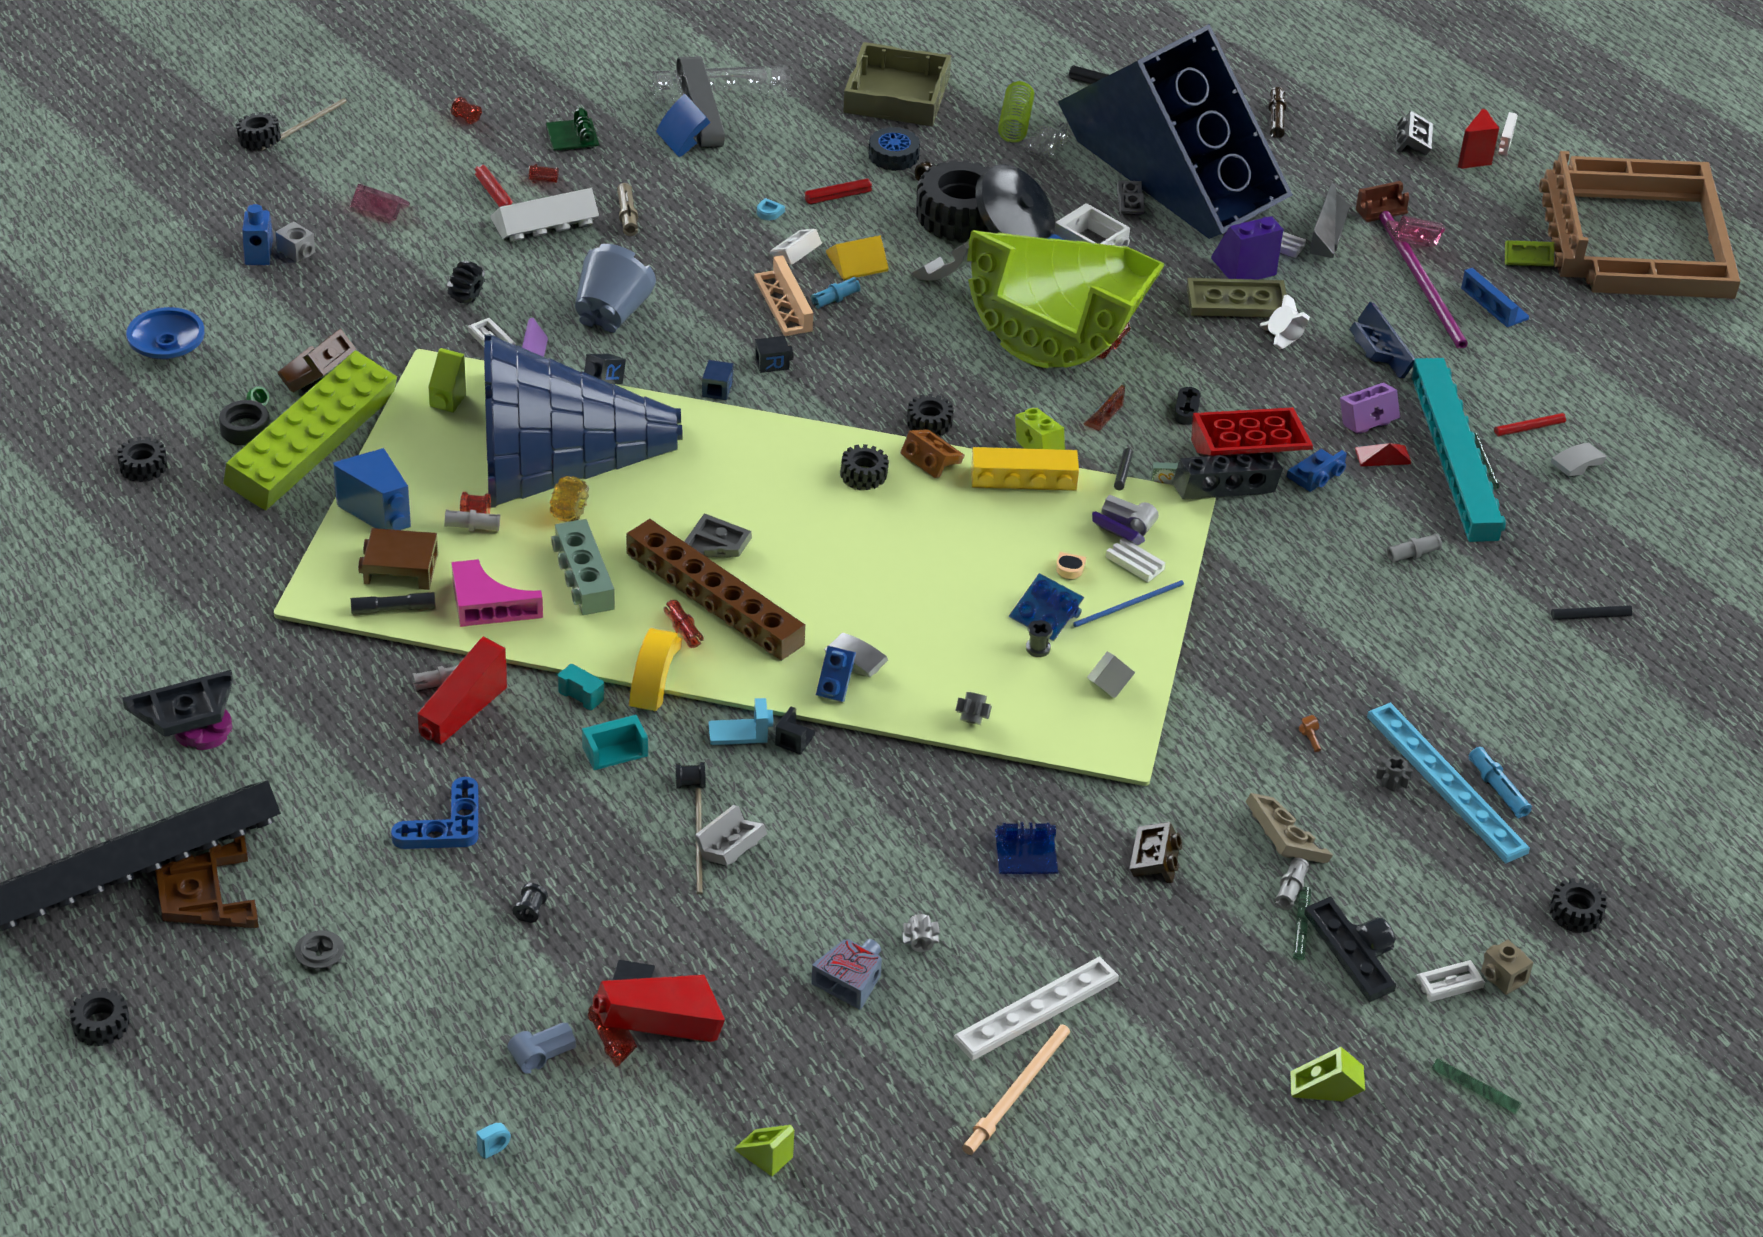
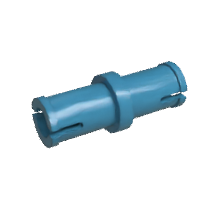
[811,277,861,309]

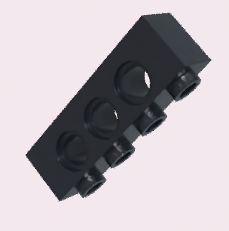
[1172,452,1283,499]

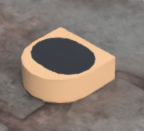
[1056,552,1086,579]

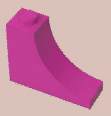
[451,559,543,627]

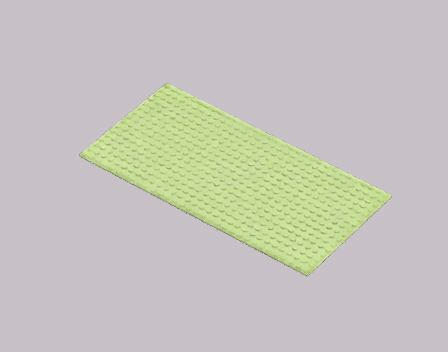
[274,349,1216,786]

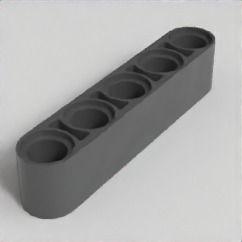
[676,56,725,148]

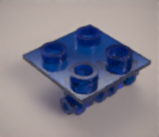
[1009,573,1084,641]
[995,822,1058,874]

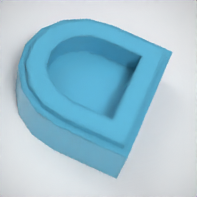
[757,198,785,220]
[476,1123,511,1159]

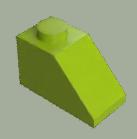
[428,348,466,413]
[1290,1047,1365,1102]

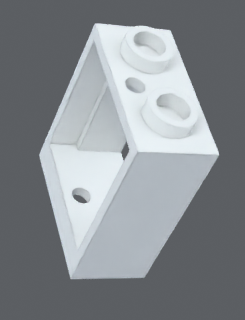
[1054,203,1130,247]

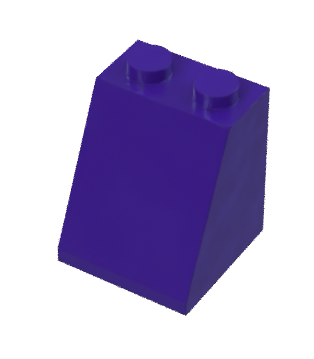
[1211,216,1284,280]

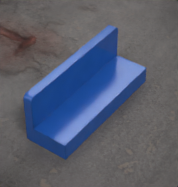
[1461,268,1529,327]

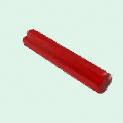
[475,165,513,207]
[805,178,872,204]

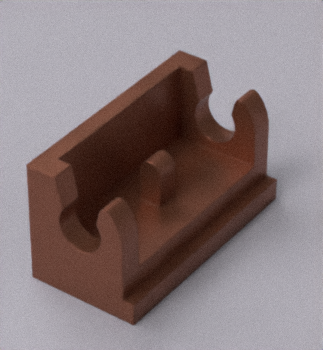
[1356,181,1409,222]

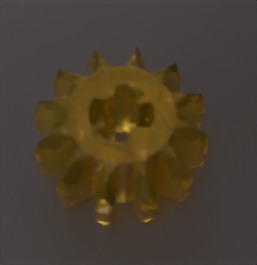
[550,476,589,522]

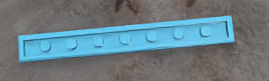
[1367,703,1530,864]

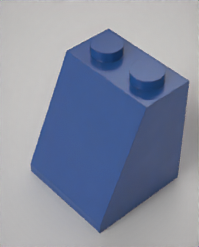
[333,448,411,530]

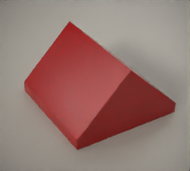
[1458,109,1499,169]

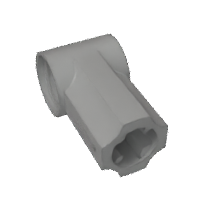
[1101,495,1159,536]

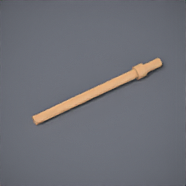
[962,1025,1070,1155]

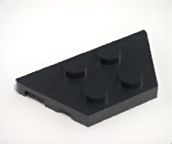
[122,670,233,737]

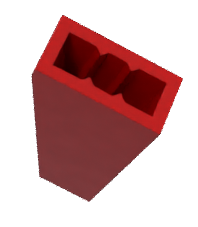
[417,636,507,745]
[593,975,725,1042]

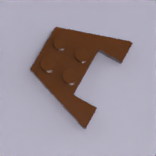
[156,835,259,928]

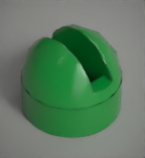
[246,386,270,406]

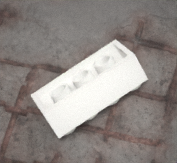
[490,188,599,242]

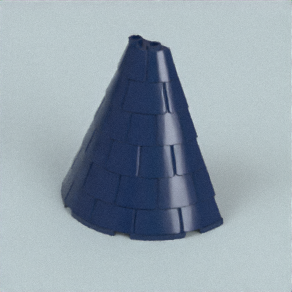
[484,334,683,508]

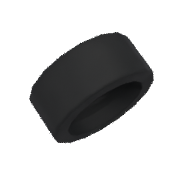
[219,400,270,445]

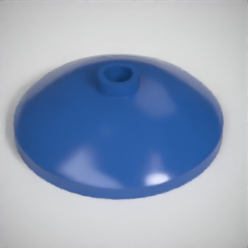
[126,307,205,360]

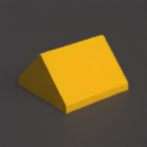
[826,235,889,280]

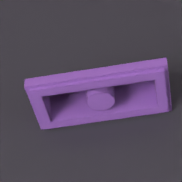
[522,318,548,357]

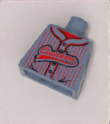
[811,939,882,1010]

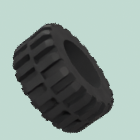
[916,160,991,242]

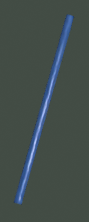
[1073,580,1184,627]

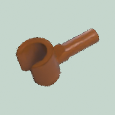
[1299,715,1321,752]

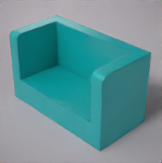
[582,715,648,770]

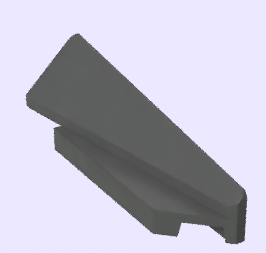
[1310,183,1350,258]

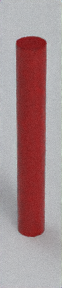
[1494,413,1566,437]

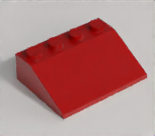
[1191,407,1313,456]

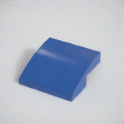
[656,94,711,157]

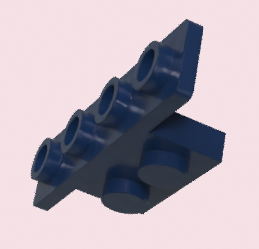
[1349,302,1415,378]

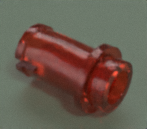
[529,164,559,183]

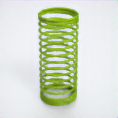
[998,81,1035,142]

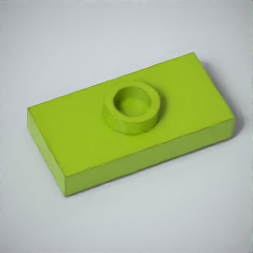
[1505,240,1555,267]

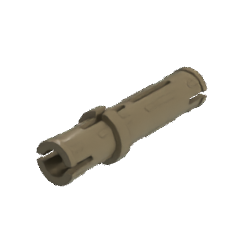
[617,183,638,236]

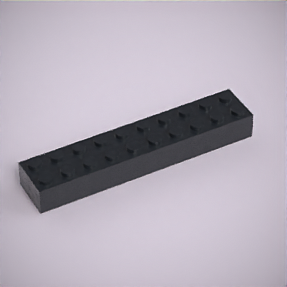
[0,780,281,931]

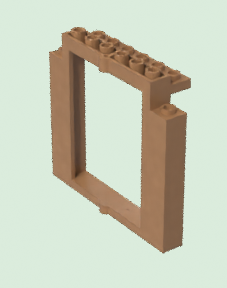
[1539,151,1741,299]

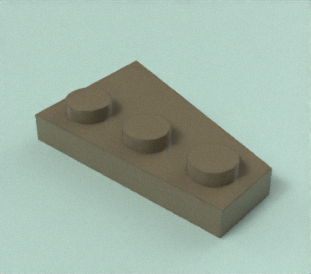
[1246,793,1333,863]

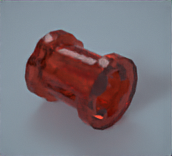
[451,97,482,124]
[460,491,491,514]

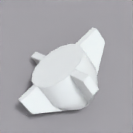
[1260,295,1310,349]

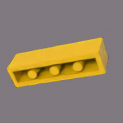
[971,447,1079,491]

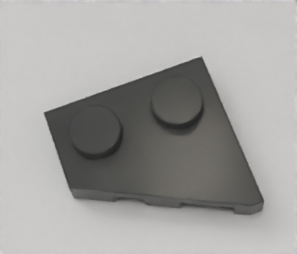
[684,513,752,557]

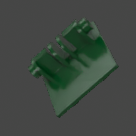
[546,108,599,151]

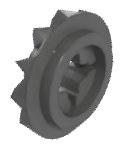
[295,930,345,973]

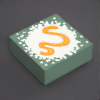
[1150,462,1178,485]

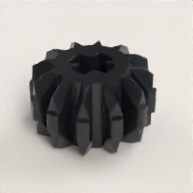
[447,261,485,304]

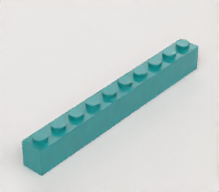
[1411,358,1506,542]

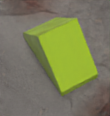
[734,1125,794,1176]

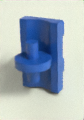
[816,646,856,702]

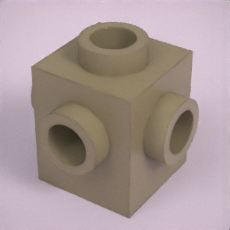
[1481,939,1534,995]

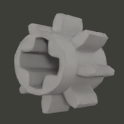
[902,914,940,952]

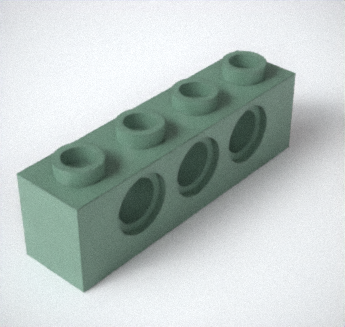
[551,519,615,615]

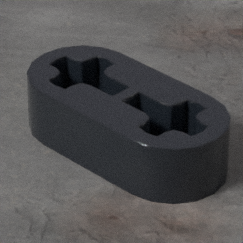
[1174,387,1201,425]

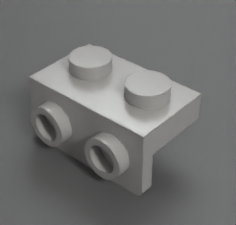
[695,805,767,865]

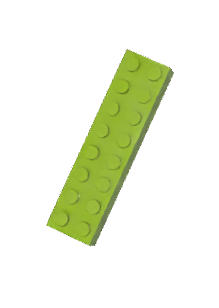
[223,350,397,510]

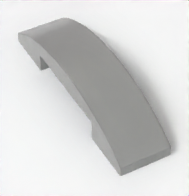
[911,241,969,280]

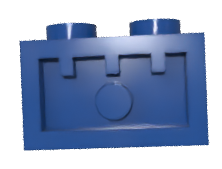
[1287,449,1347,492]

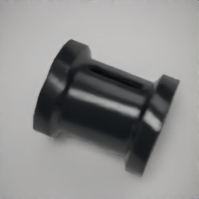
[1026,620,1053,657]
[675,762,706,789]
[512,883,548,923]

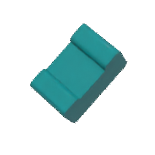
[558,664,604,710]

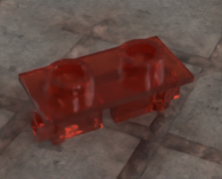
[587,1005,637,1067]

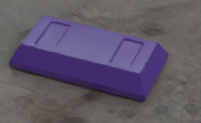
[1092,511,1145,546]

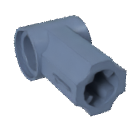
[507,1022,576,1074]

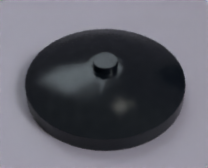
[976,164,1055,239]

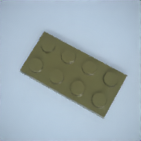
[1187,278,1287,317]

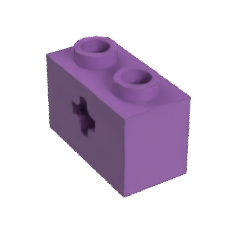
[1340,383,1400,433]

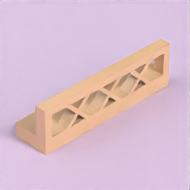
[754,255,813,336]

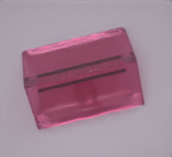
[350,184,410,221]
[1386,216,1445,247]

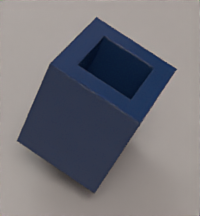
[702,360,734,401]

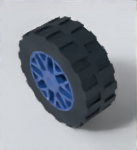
[868,127,920,171]

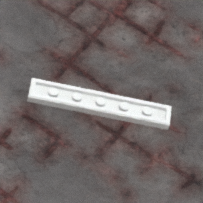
[953,956,1119,1061]

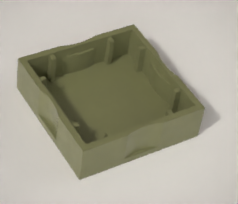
[843,42,951,126]

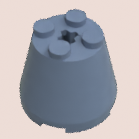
[575,244,656,333]

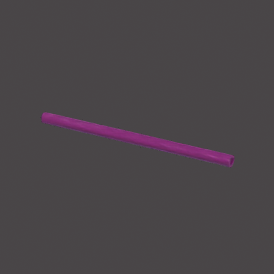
[1379,211,1468,349]

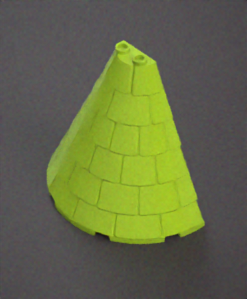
[967,230,1164,368]

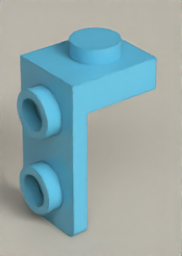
[709,698,773,745]

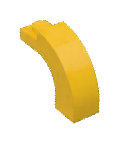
[629,628,682,711]

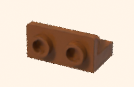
[900,430,965,478]

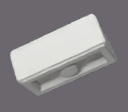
[769,229,822,265]

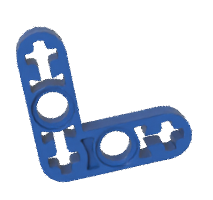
[391,777,479,849]

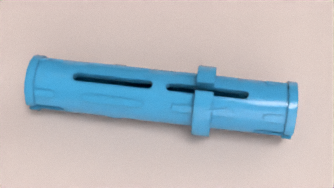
[1468,747,1532,818]

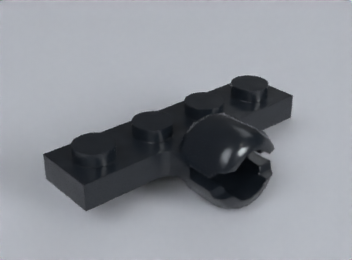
[1304,896,1396,1003]

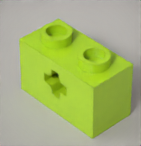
[1015,408,1065,450]

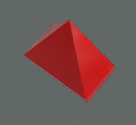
[1355,443,1411,466]

